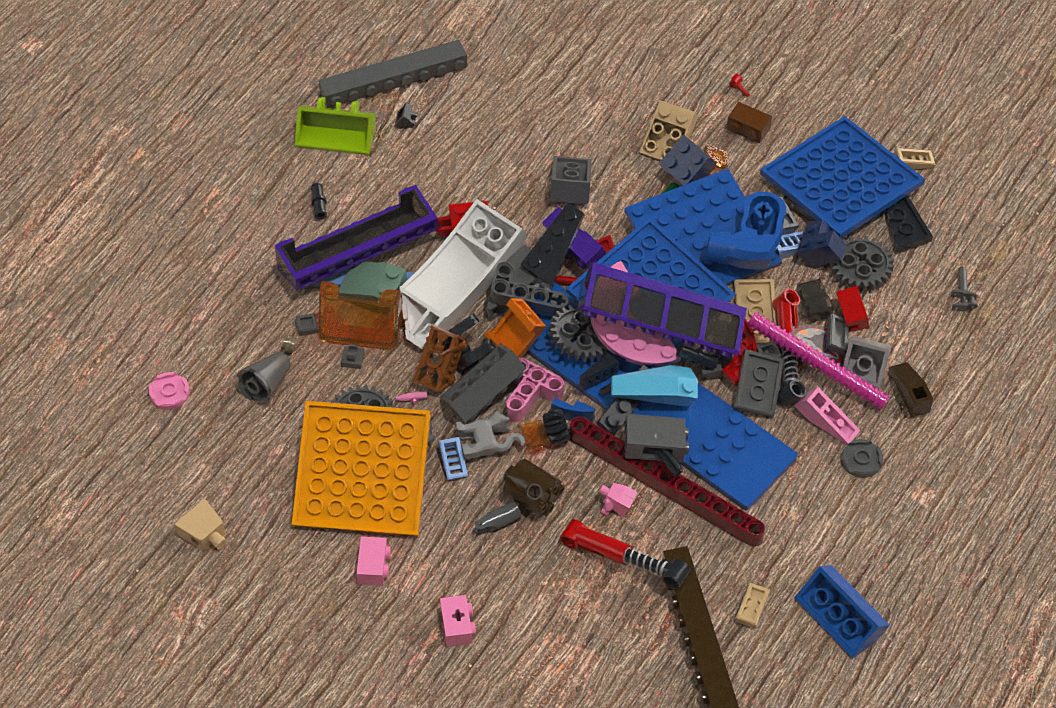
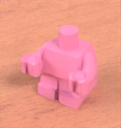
[599,483,637,517]

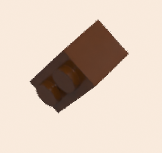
[727,102,772,143]

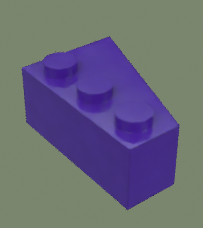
[542,206,607,270]

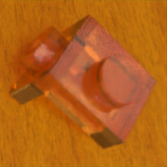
[520,420,549,451]

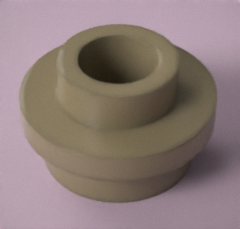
[281,334,297,354]

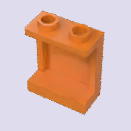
[484,298,546,358]

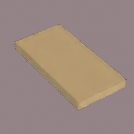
[734,279,779,348]

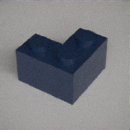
[797,220,847,268]

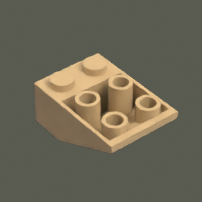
[639,100,698,160]

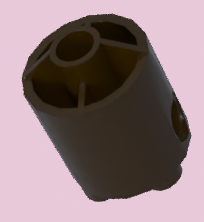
[503,459,565,516]

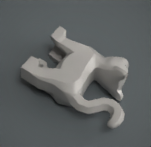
[456,411,526,459]

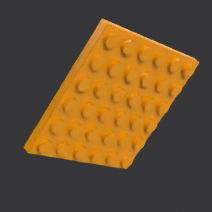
[292,401,431,536]

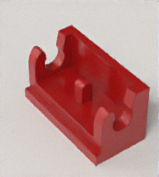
[836,286,870,332]

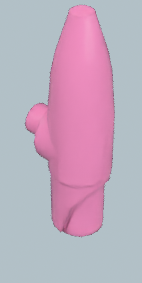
[396,392,428,404]

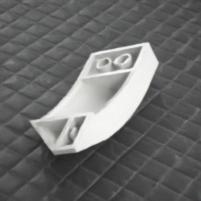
[399,199,528,349]

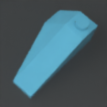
[611,365,698,407]

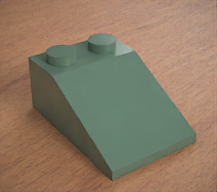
[337,262,407,313]

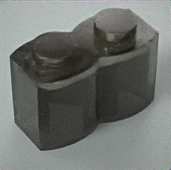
[796,278,834,323]

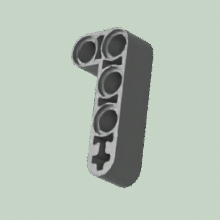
[490,262,568,317]

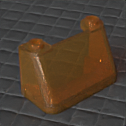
[318,281,403,350]

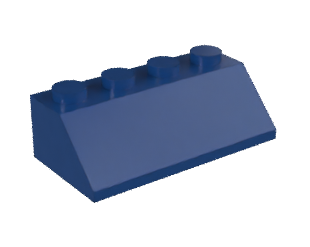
[794,565,890,658]

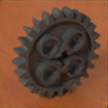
[829,235,894,292]
[548,305,609,363]
[330,385,394,408]

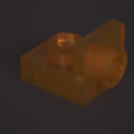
[703,145,728,170]

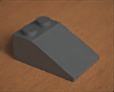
[550,156,592,205]

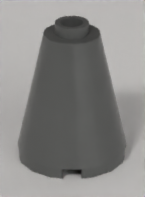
[236,352,290,404]

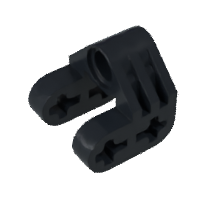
[442,313,497,370]

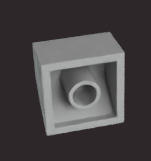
[843,336,891,388]

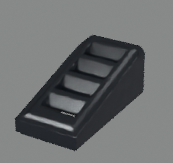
[579,353,619,390]

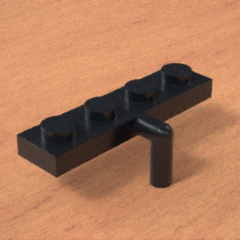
[596,365,648,435]

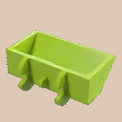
[295,97,376,155]

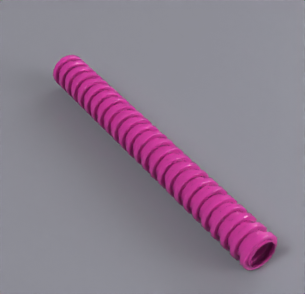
[747,311,889,410]

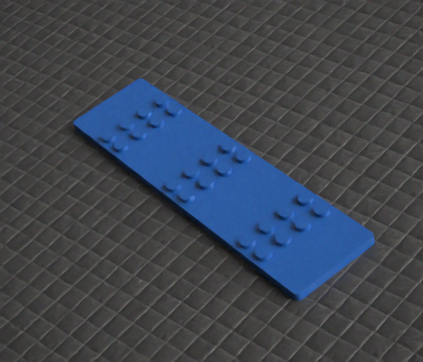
[497,282,797,510]

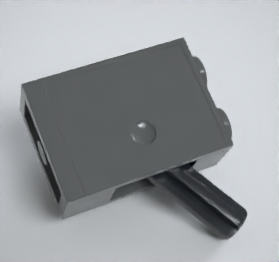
[625,414,689,477]

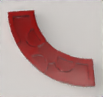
[722,318,757,386]

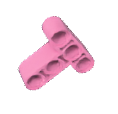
[507,358,564,422]

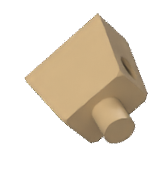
[174,499,227,550]

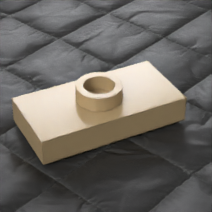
[735,583,770,629]

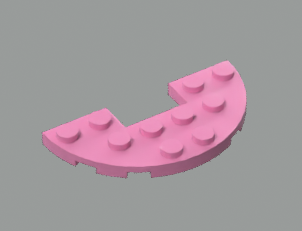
[590,261,681,367]

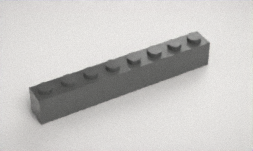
[319,40,467,108]

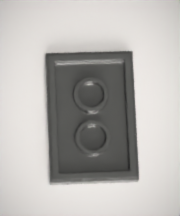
[733,349,784,418]

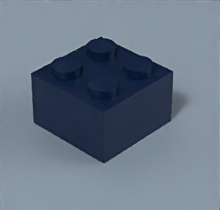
[659,134,717,185]

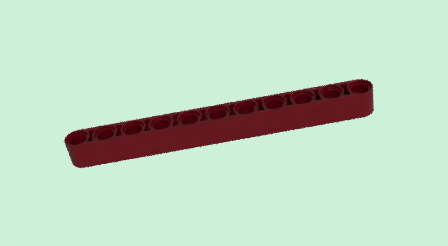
[570,417,765,547]

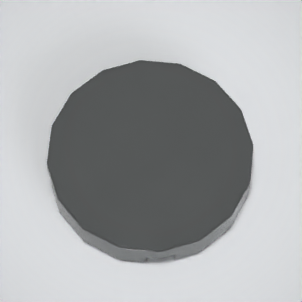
[841,439,883,478]

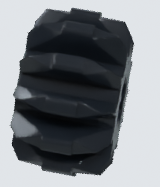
[542,409,570,444]

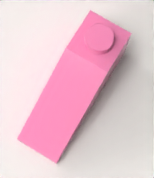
[795,387,860,445]

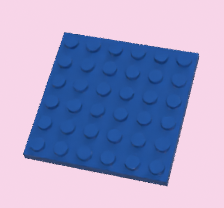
[760,116,925,238]
[624,168,782,286]
[566,217,736,369]

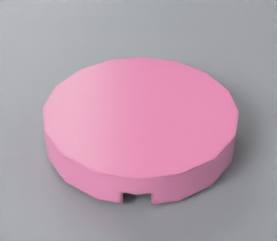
[149,372,190,410]

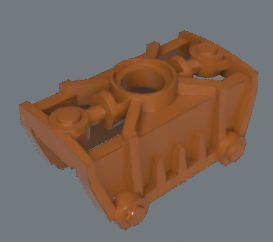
[412,324,468,392]

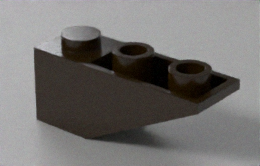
[888,362,933,417]

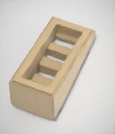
[893,148,936,170]

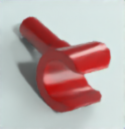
[730,73,750,98]

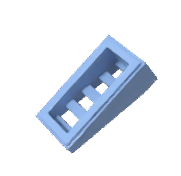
[776,231,804,259]
[438,437,468,481]

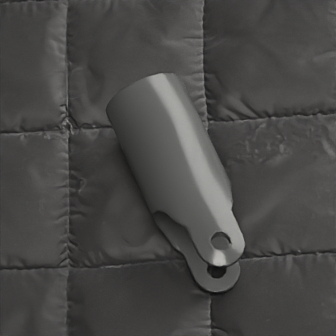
[474,501,521,535]

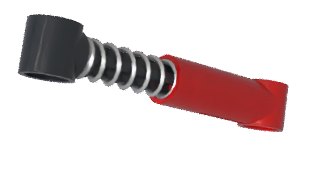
[773,288,807,407]
[560,519,691,589]

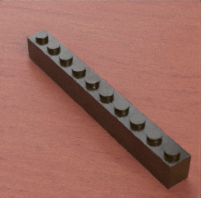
[662,546,739,708]

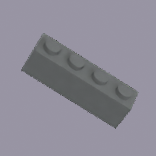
[440,343,527,423]

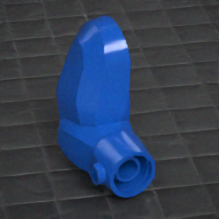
[706,192,787,270]

